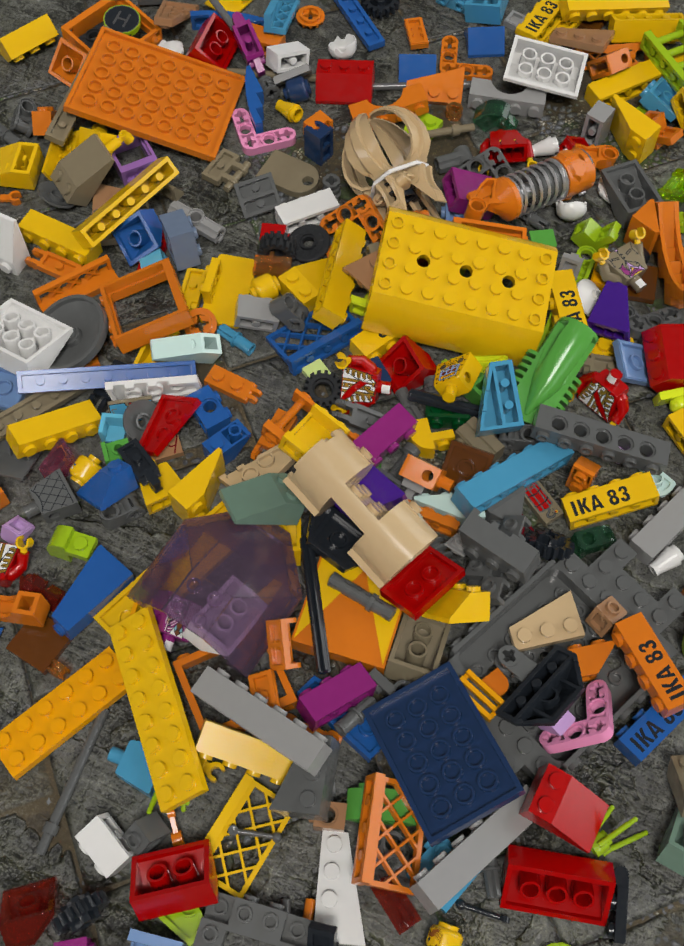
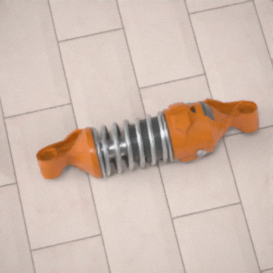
[463,143,619,222]

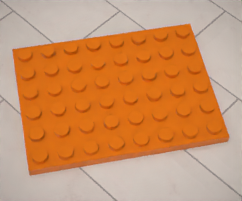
[63,26,245,162]

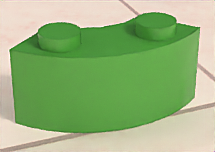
[345,783,417,827]

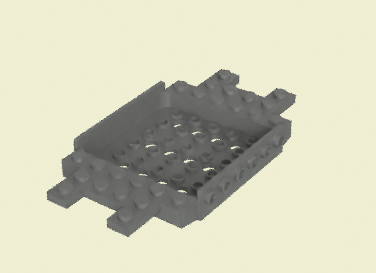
[448,538,684,780]

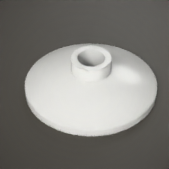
[577,279,601,317]

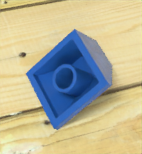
[112,209,163,267]
[76,458,139,511]

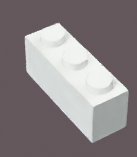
[275,188,340,234]

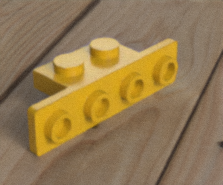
[41,127,79,181]

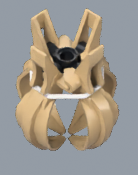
[342,106,447,220]

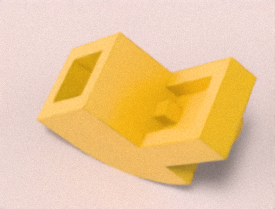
[407,418,455,459]

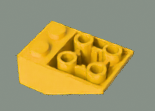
[0,142,44,190]

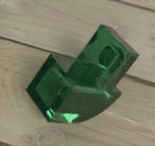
[472,99,519,132]

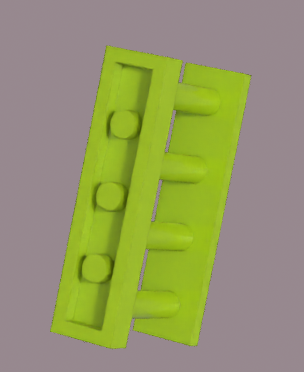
[640,19,684,93]

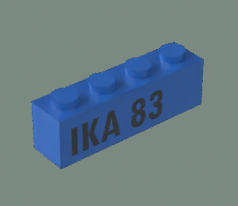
[613,675,684,767]

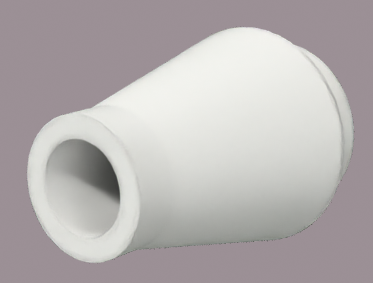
[532,136,559,157]
[648,544,684,577]

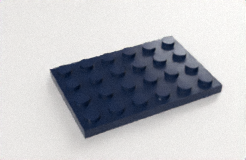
[362,661,526,847]

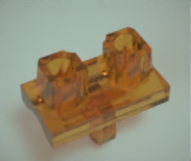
[253,251,292,278]

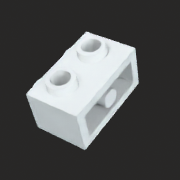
[266,41,310,74]
[75,812,135,879]

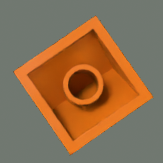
[48,37,88,87]
[623,199,660,255]

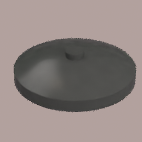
[43,294,108,369]

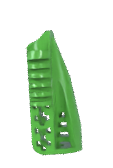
[514,316,599,424]

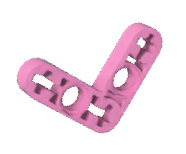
[232,108,296,156]
[539,680,614,754]

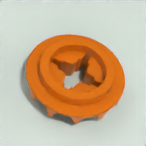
[296,5,325,30]
[184,308,217,334]

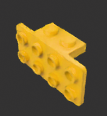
[199,254,258,329]

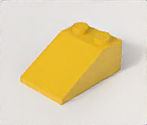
[610,94,661,164]
[278,258,328,314]
[168,447,226,528]

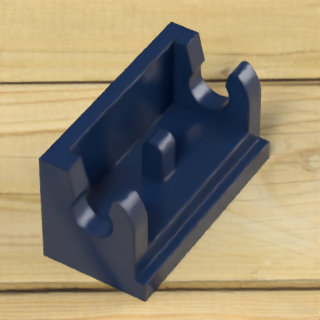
[304,121,333,166]

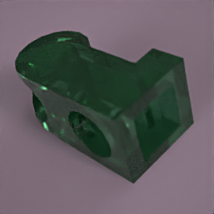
[571,524,617,559]

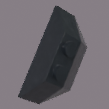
[495,645,585,726]

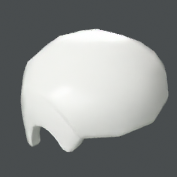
[328,34,357,60]
[556,201,587,222]

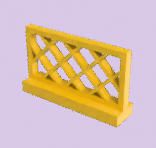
[204,773,291,898]

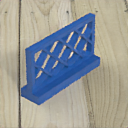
[266,310,363,376]

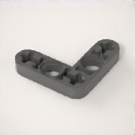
[458,147,518,184]
[628,302,682,339]

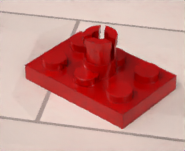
[380,546,466,621]

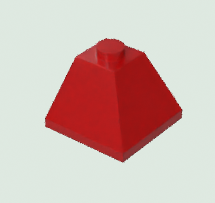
[380,335,437,394]

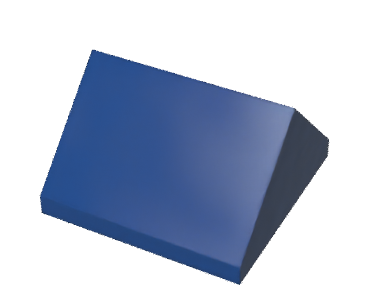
[464,26,505,58]
[398,54,437,82]

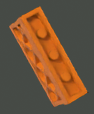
[351,772,424,896]

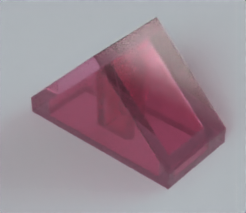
[38,438,76,478]

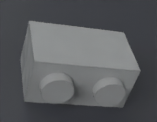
[581,100,615,146]
[234,294,279,333]

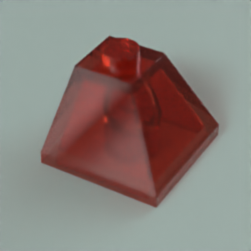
[0,877,57,946]

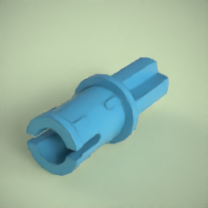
[217,324,256,356]

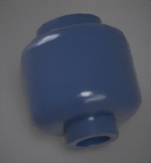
[283,76,312,104]

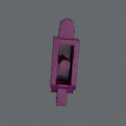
[232,12,266,78]

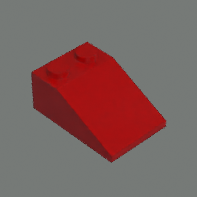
[518,763,609,854]

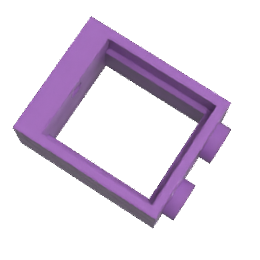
[112,135,157,186]

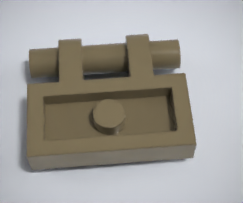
[201,148,251,193]

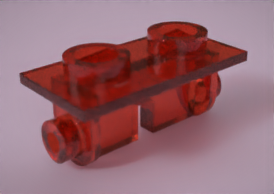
[19,573,66,612]
[370,875,422,935]

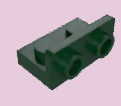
[425,405,470,430]

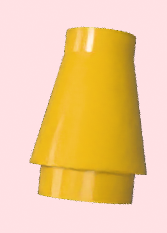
[275,100,303,122]

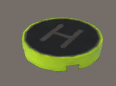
[103,5,141,36]

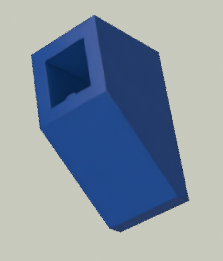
[202,418,251,465]

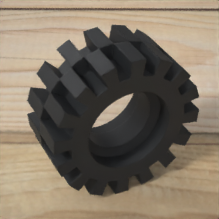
[258,231,297,267]
[303,370,342,411]

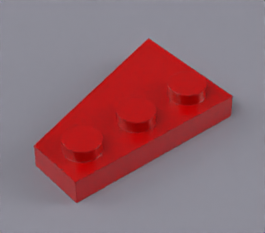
[139,394,201,457]

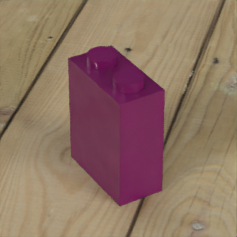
[442,167,494,220]

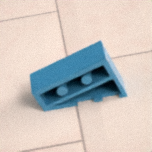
[464,0,509,25]
[475,359,524,437]

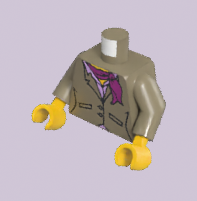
[592,227,647,293]

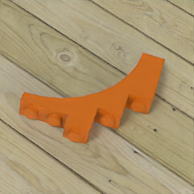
[652,201,684,309]

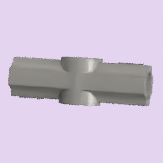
[167,200,226,243]

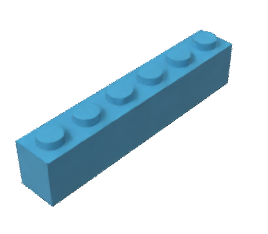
[451,441,574,518]

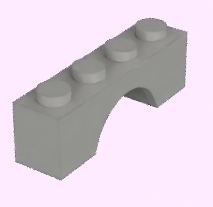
[467,77,547,119]

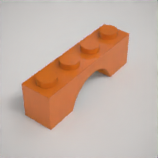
[348,83,429,130]
[0,590,51,627]

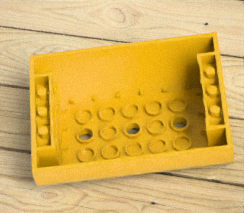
[361,206,558,366]

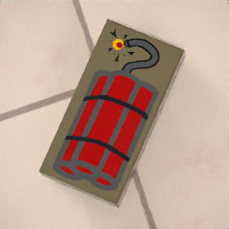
[524,480,564,527]

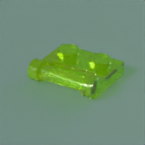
[657,168,684,202]

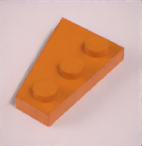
[406,67,465,107]

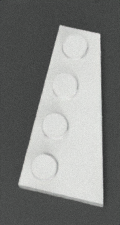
[105,375,202,403]
[314,830,366,946]

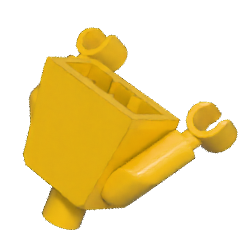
[78,124,134,156]

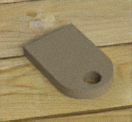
[256,149,319,198]

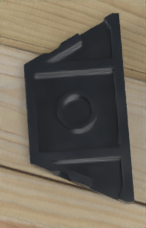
[305,506,364,573]

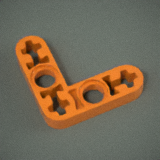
[439,35,493,81]
[320,194,384,243]

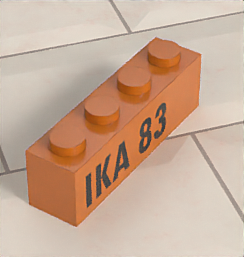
[611,612,684,718]

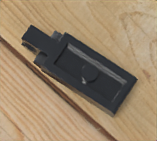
[116,438,163,494]

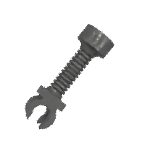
[377,442,421,490]

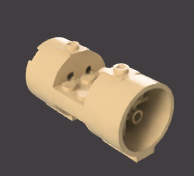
[283,429,439,589]

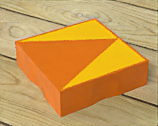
[291,556,403,676]

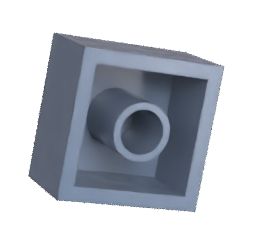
[159,209,202,271]

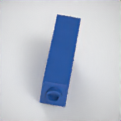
[51,545,134,640]

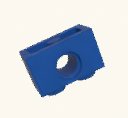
[185,385,233,439]

